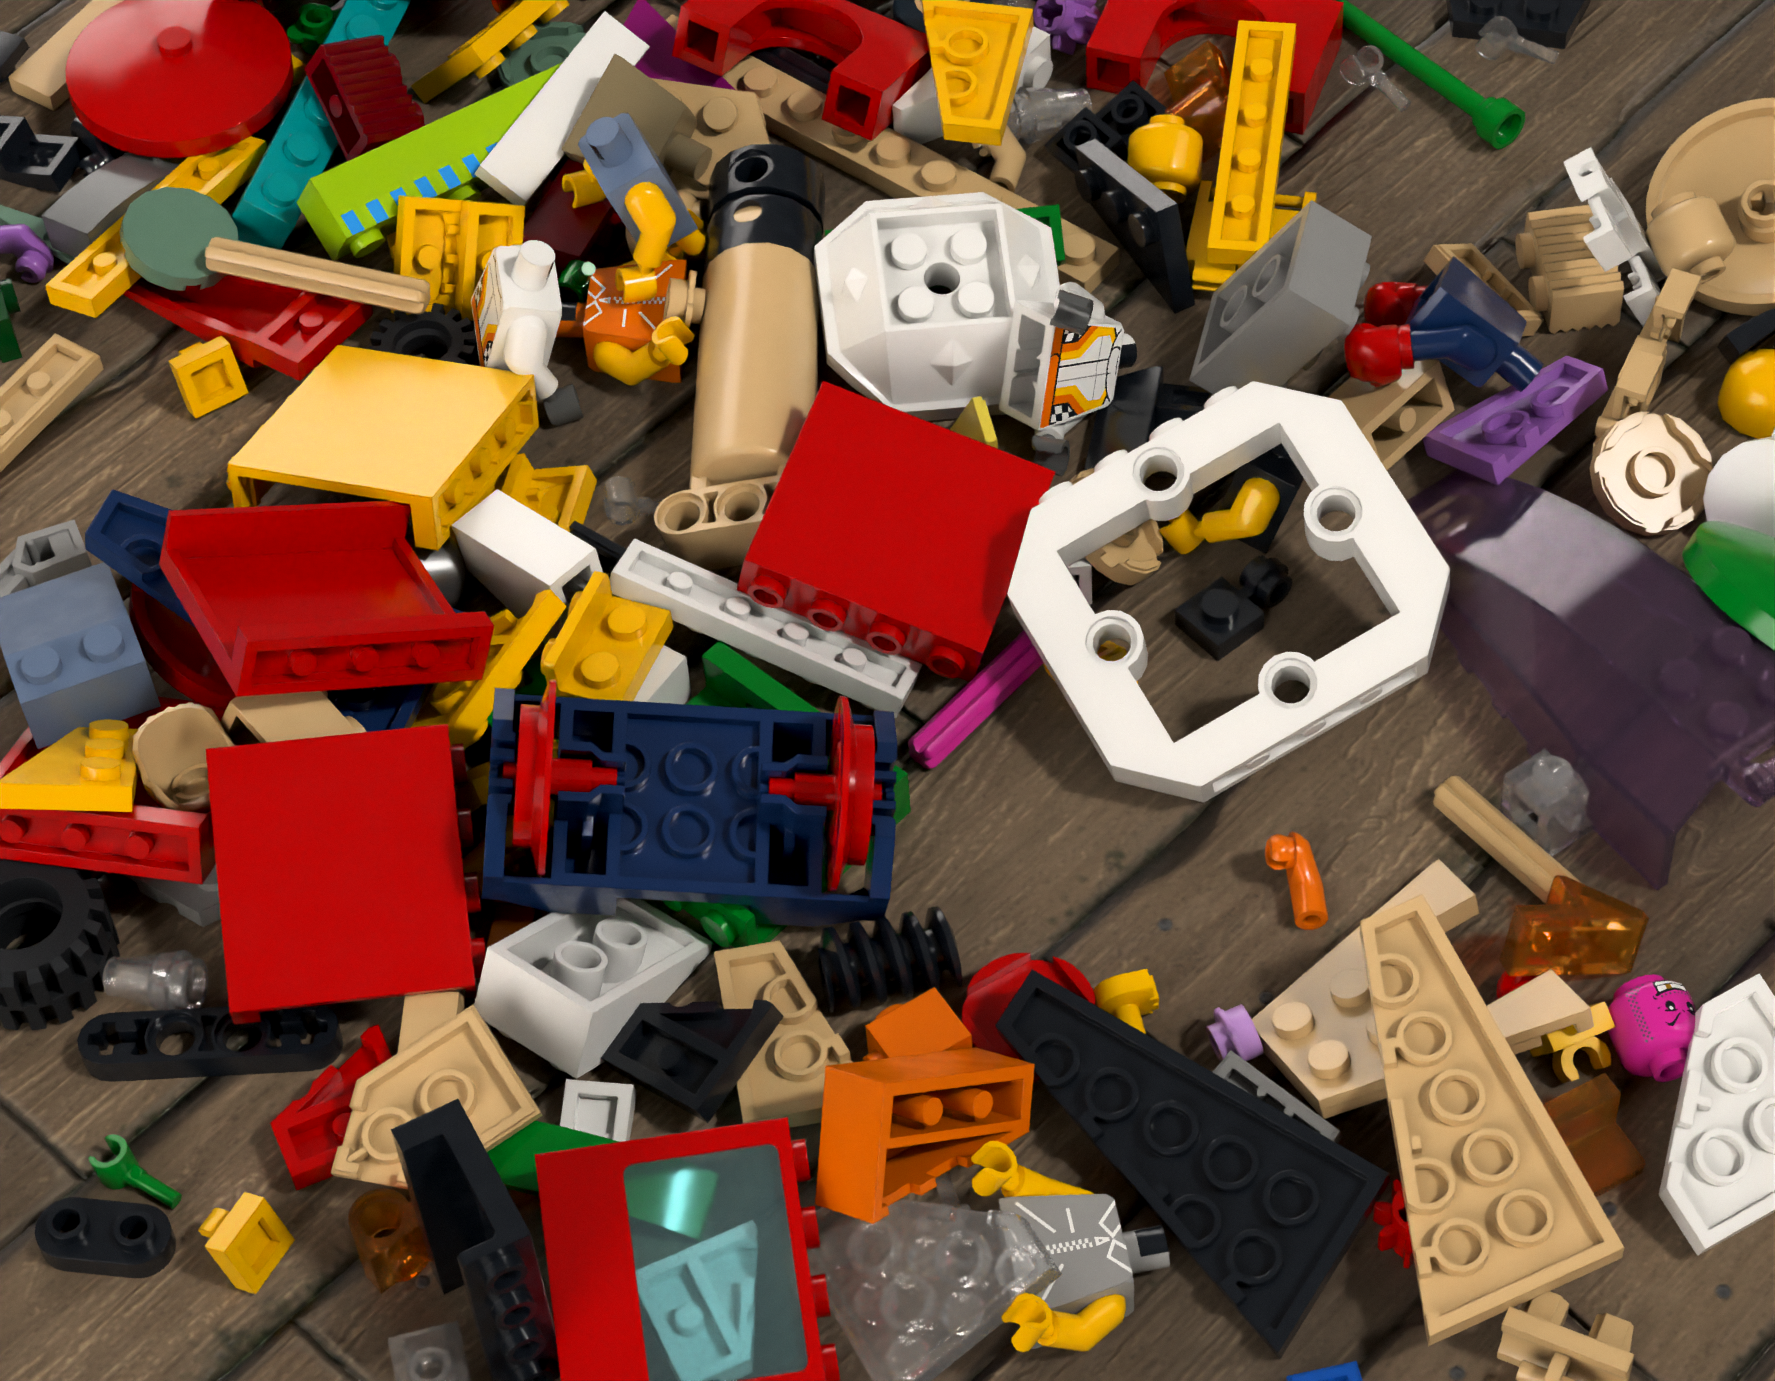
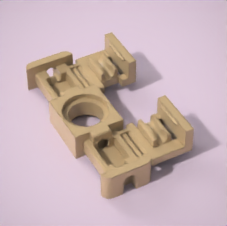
[1592,268,1702,455]

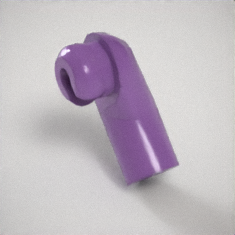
[0,224,54,283]

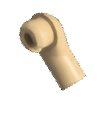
[972,125,1026,193]

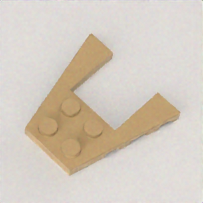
[1252,859,1594,1119]

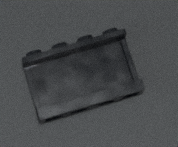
[391,1099,560,1381]

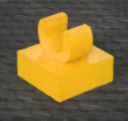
[168,335,249,418]
[1530,1001,1615,1083]
[198,1192,295,1294]

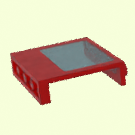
[535,1117,840,1381]

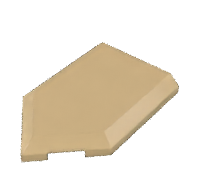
[331,1005,543,1189]

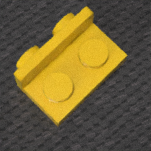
[540,571,674,701]

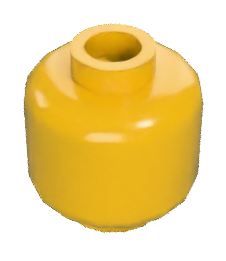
[1127,115,1203,204]

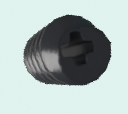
[817,906,962,1013]

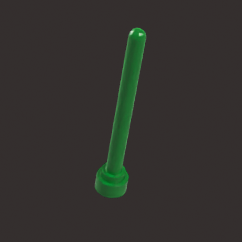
[1336,0,1525,149]

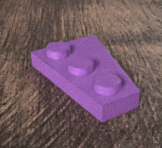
[1423,355,1608,486]

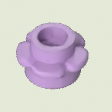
[1206,1004,1263,1062]

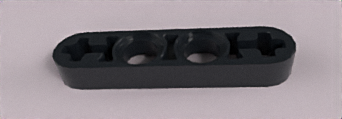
[77,1005,344,1082]

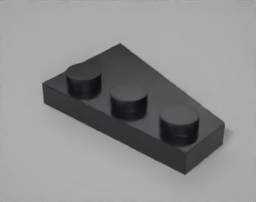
[1075,139,1195,313]

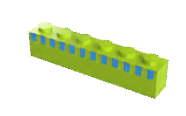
[296,62,568,261]

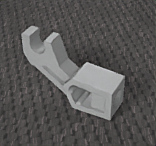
[0,520,92,597]

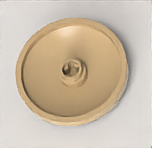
[1646,98,1775,316]

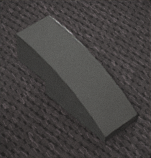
[42,153,186,257]

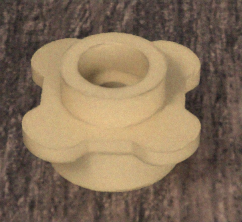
[663,270,706,327]

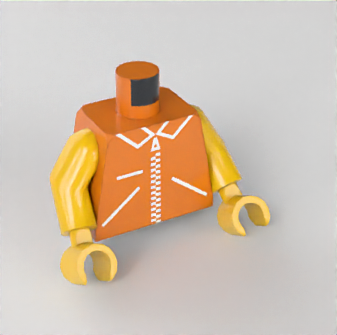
[556,208,706,386]

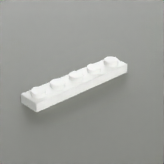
[609,538,922,718]

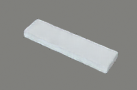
[475,11,650,205]

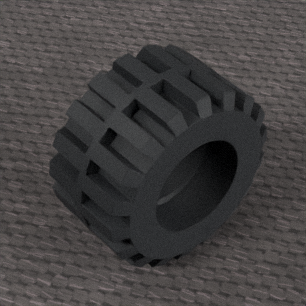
[0,859,120,1030]

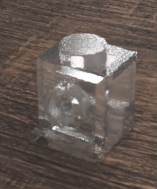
[1500,749,1593,856]

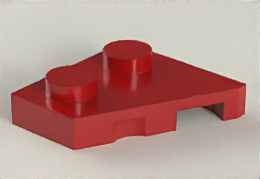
[270,1025,392,1191]

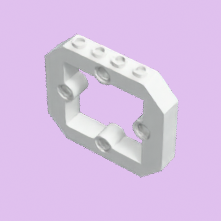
[1007,381,1450,803]

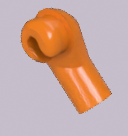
[1265,831,1328,930]

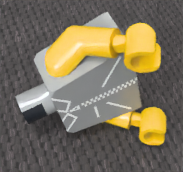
[971,1141,1170,1352]

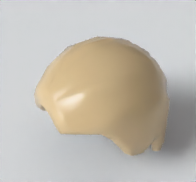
[132,702,235,814]

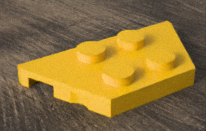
[411,589,567,750]

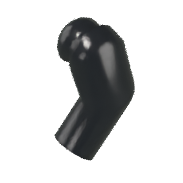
[70,117,119,178]

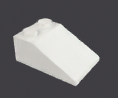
[474,898,713,1079]

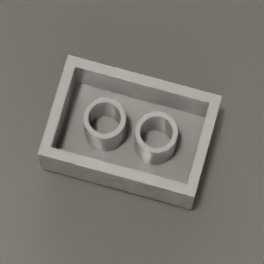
[1189,200,1372,394]

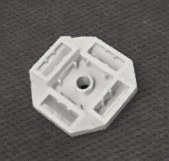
[814,192,1060,421]

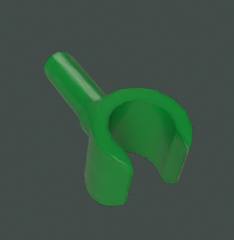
[558,260,596,302]
[88,1134,182,1209]

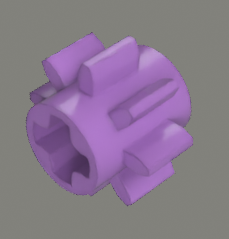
[1033,0,1101,55]

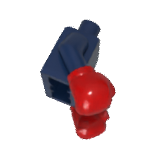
[1344,256,1544,392]

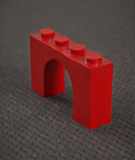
[672,0,932,141]
[1086,0,1344,135]

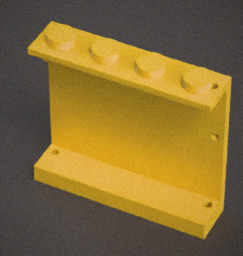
[226,345,539,551]

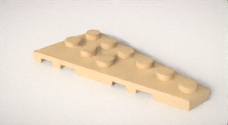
[1360,894,1624,1346]

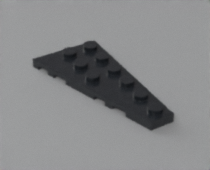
[995,969,1390,1359]

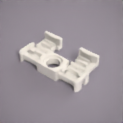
[1563,147,1667,327]

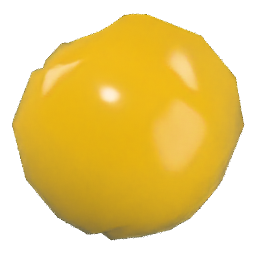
[1717,349,1775,439]

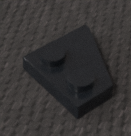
[601,1000,784,1123]

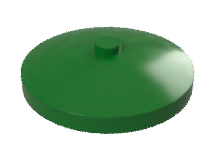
[1682,521,1775,650]

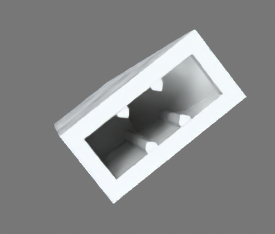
[452,489,603,645]

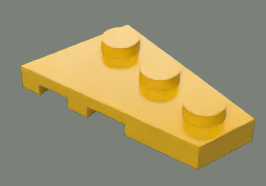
[411,0,570,104]

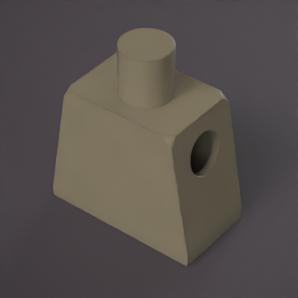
[562,53,712,180]

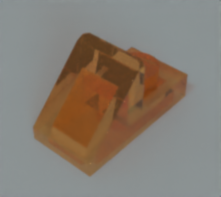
[1499,875,1649,976]

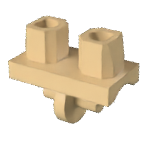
[1497,1291,1634,1381]

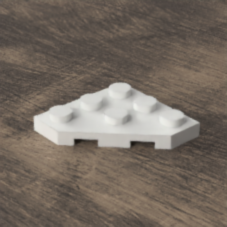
[1659,973,1775,1256]

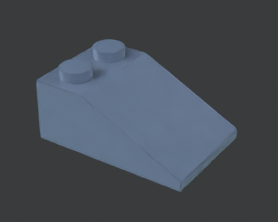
[0,562,161,749]

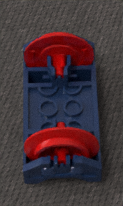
[482,679,897,927]

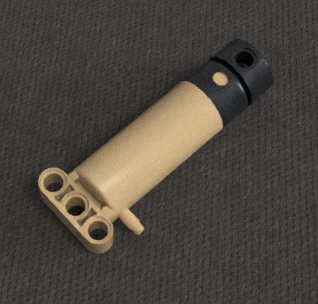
[654,144,825,570]

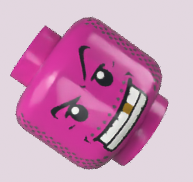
[1607,974,1697,1082]

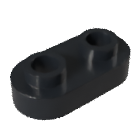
[35,1197,176,1278]

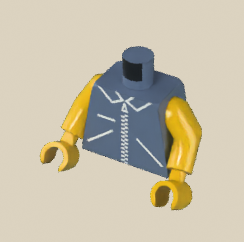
[562,113,698,303]

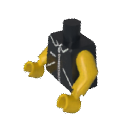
[1159,443,1304,554]

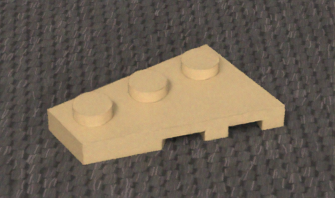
[714,940,852,1128]

